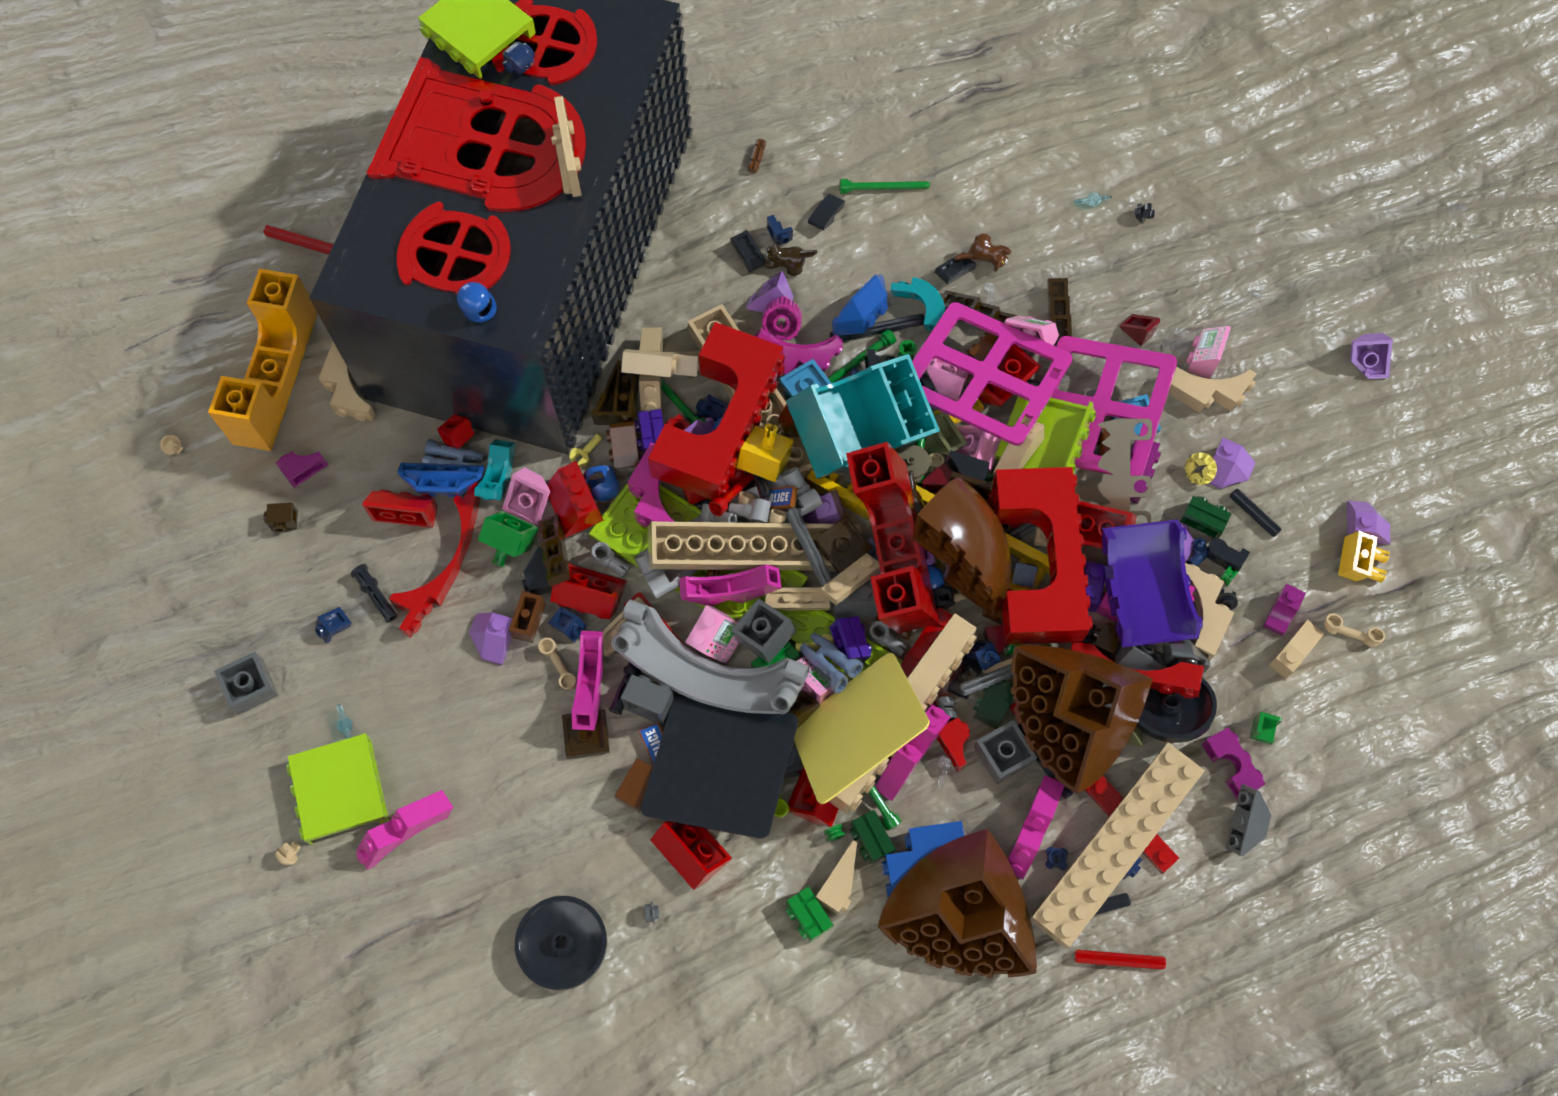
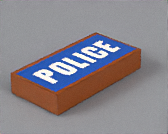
[763,486,798,511]
[638,723,663,765]

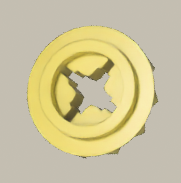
[1184,452,1217,485]

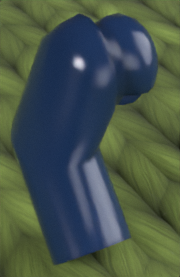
[1187,538,1207,566]

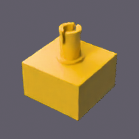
[737,424,794,482]

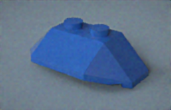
[832,274,888,336]
[397,462,484,497]

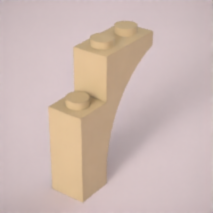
[639,327,663,412]
[319,342,375,421]
[621,349,700,377]
[1168,367,1257,414]
[1185,563,1234,661]

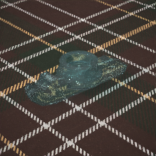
[1074,192,1112,207]
[336,704,353,739]

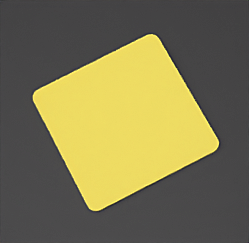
[794,653,930,804]

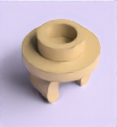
[160,434,183,455]
[275,841,300,865]

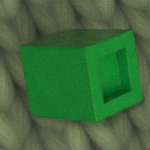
[1249,712,1282,744]

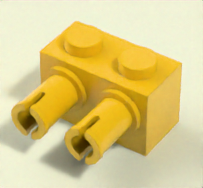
[1338,531,1390,583]

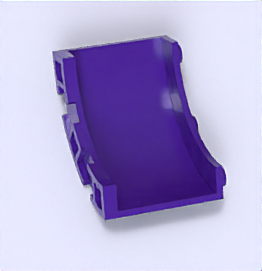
[1102,519,1203,647]

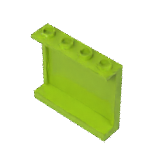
[418,0,536,79]
[995,396,1096,474]
[286,733,389,844]

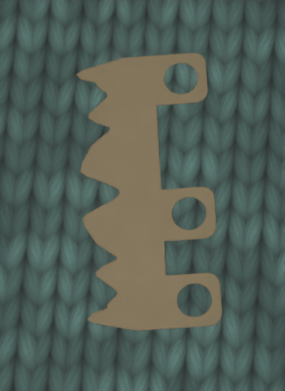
[1098,419,1152,523]

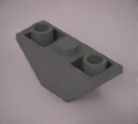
[1225,784,1272,856]

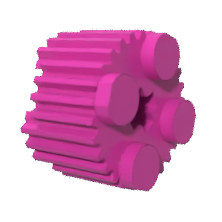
[762,296,802,341]

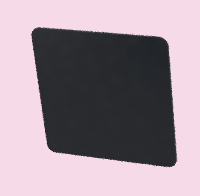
[641,695,799,839]

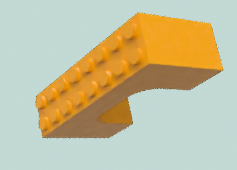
[208,268,318,451]

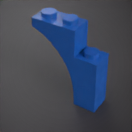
[882,821,965,898]

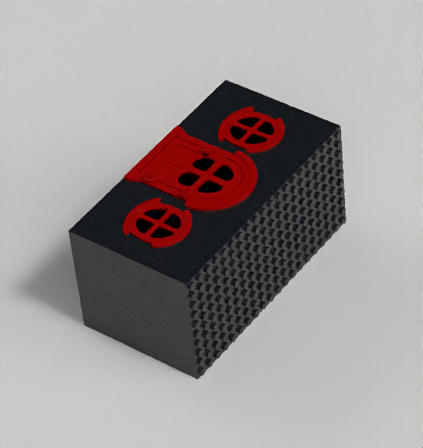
[309,0,693,455]

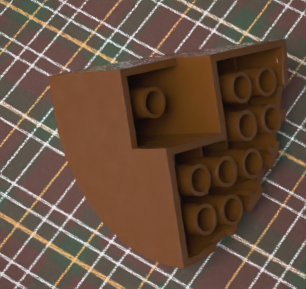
[912,477,1011,618]
[1011,645,1153,793]
[878,828,1037,978]

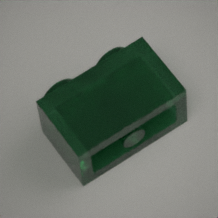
[973,680,1014,729]

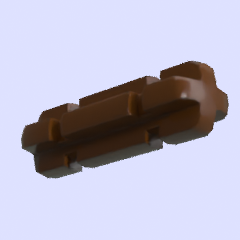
[748,138,766,173]

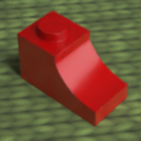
[936,717,970,772]

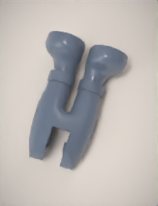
[422,439,483,465]
[800,633,863,694]

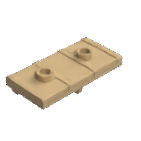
[551,96,582,197]

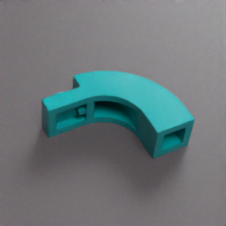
[891,277,946,331]
[474,439,515,500]

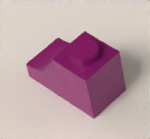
[275,451,328,488]
[1263,583,1306,636]

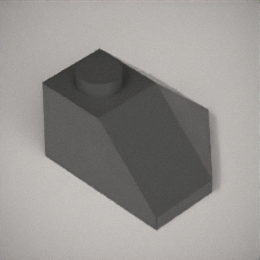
[1162,640,1210,673]
[1114,642,1167,671]

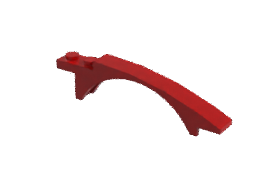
[389,483,480,638]

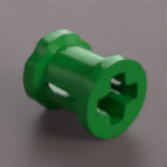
[898,340,917,361]

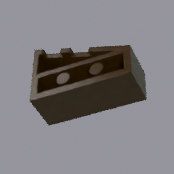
[591,360,640,425]

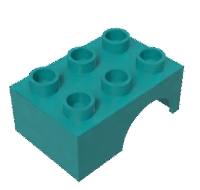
[786,354,940,479]

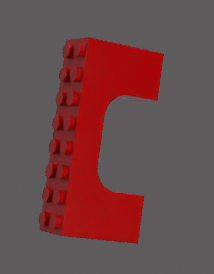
[648,322,785,500]
[846,442,939,634]
[991,467,1093,645]

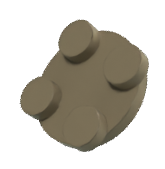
[897,445,932,483]

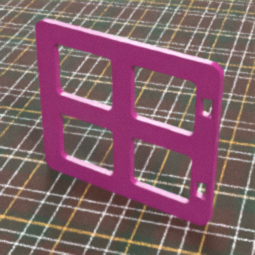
[912,302,1072,446]
[1049,336,1177,476]

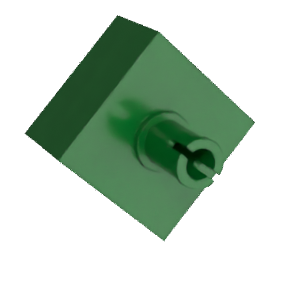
[478,511,539,567]

